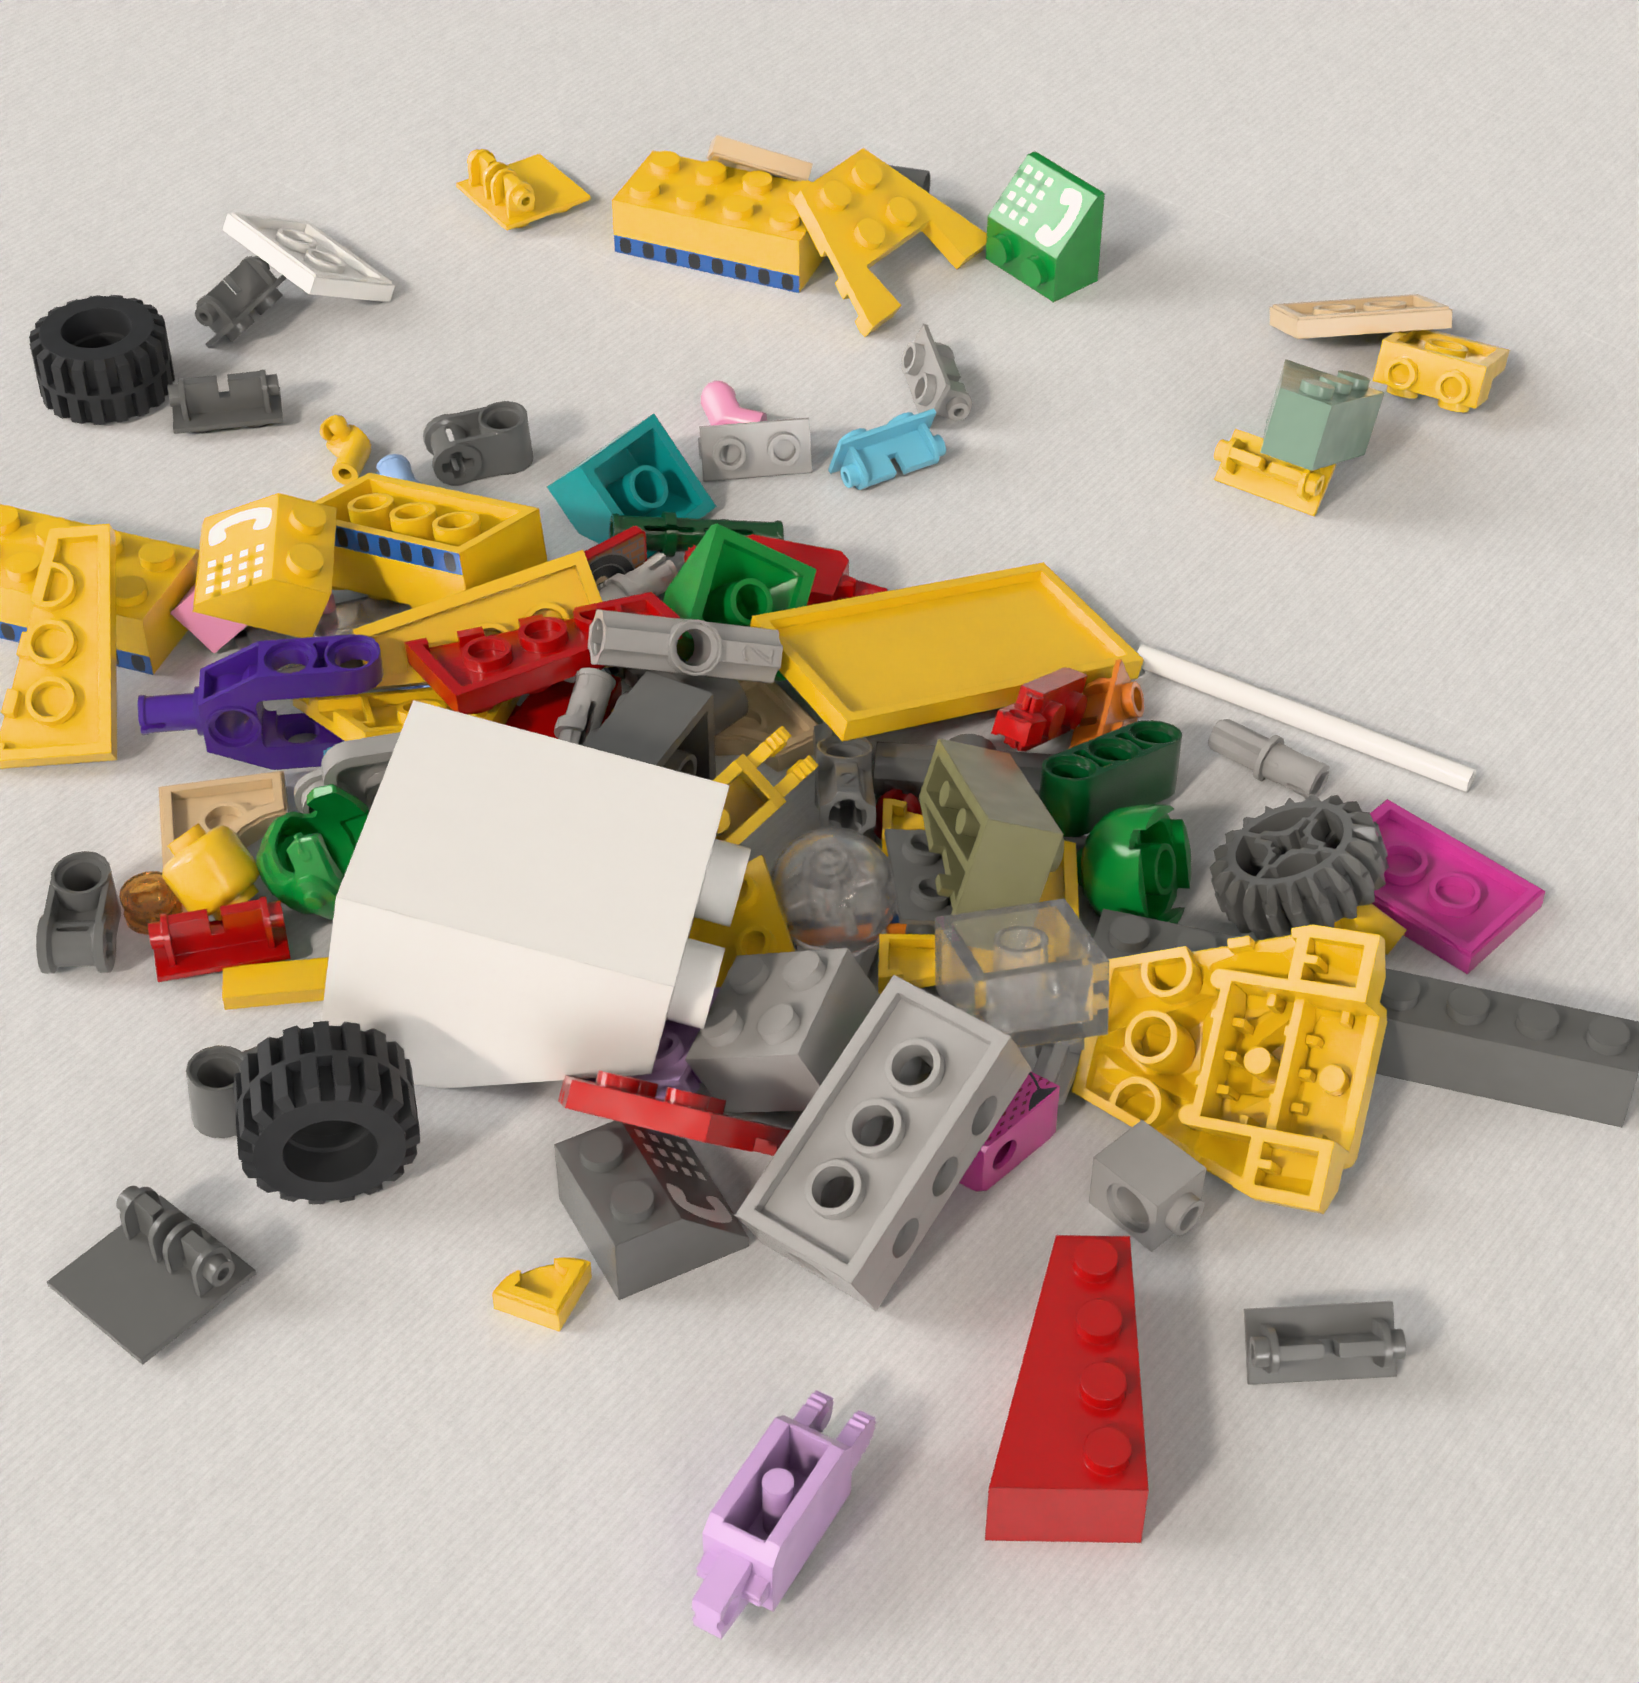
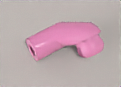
[701,381,767,425]

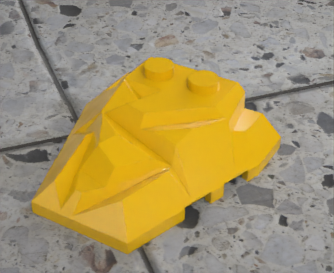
[1072,925,1387,1214]

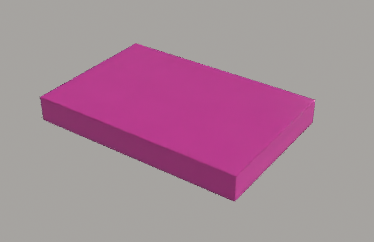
[1370,799,1545,974]

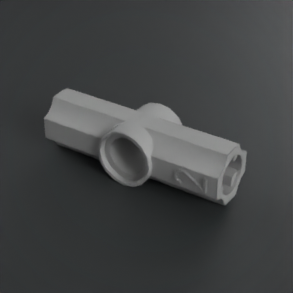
[588,609,783,683]

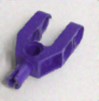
[137,634,384,770]

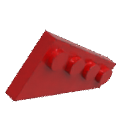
[405,592,682,714]

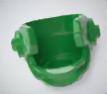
[256,784,370,920]

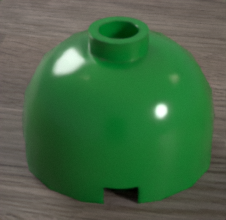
[1076,804,1191,924]

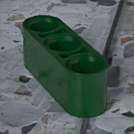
[1039,720,1182,837]

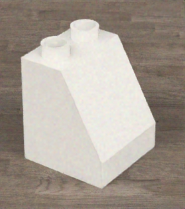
[321,700,751,1089]

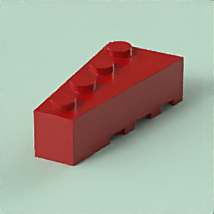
[985,1235,1149,1543]

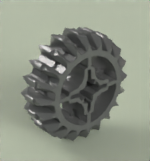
[1210,794,1389,940]

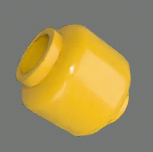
[162,823,260,921]

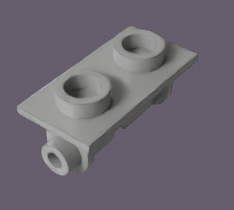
[901,324,972,421]
[698,418,812,481]

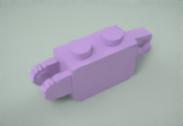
[692,1390,876,1639]

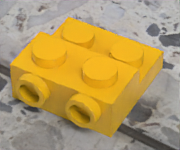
[1373,329,1510,413]

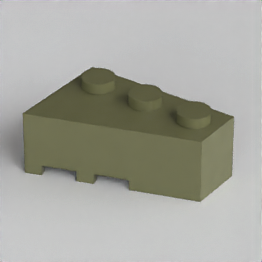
[919,738,1064,954]

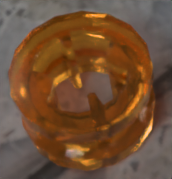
[119,871,183,935]

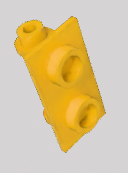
[1214,429,1336,517]

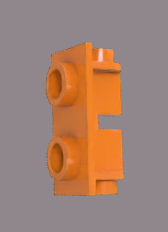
[1068,659,1144,749]

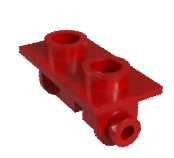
[147,896,291,982]

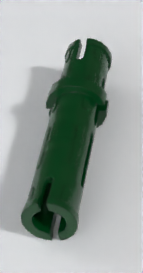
[609,511,784,558]

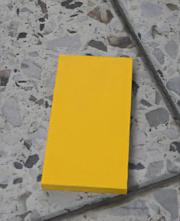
[750,562,1144,742]

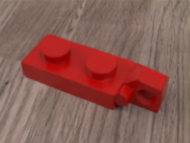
[991,667,1088,752]

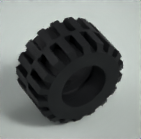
[29,295,175,425]
[233,1021,420,1204]

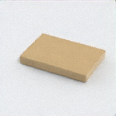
[1270,294,1452,339]

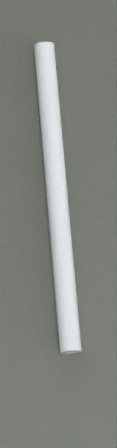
[1137,644,1476,792]

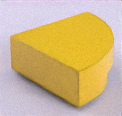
[492,1257,592,1332]

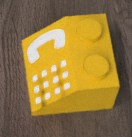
[193,493,337,638]

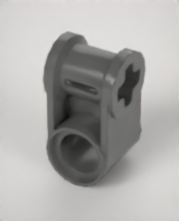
[423,401,533,486]
[36,851,121,974]

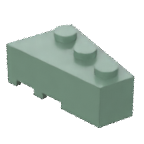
[1260,359,1385,471]

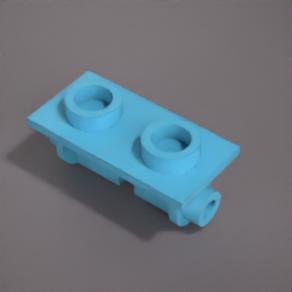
[828,408,946,490]

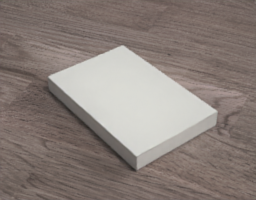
[223,212,395,302]

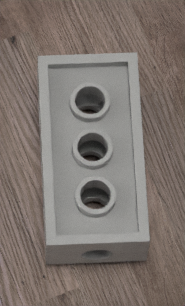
[735,975,1032,1311]

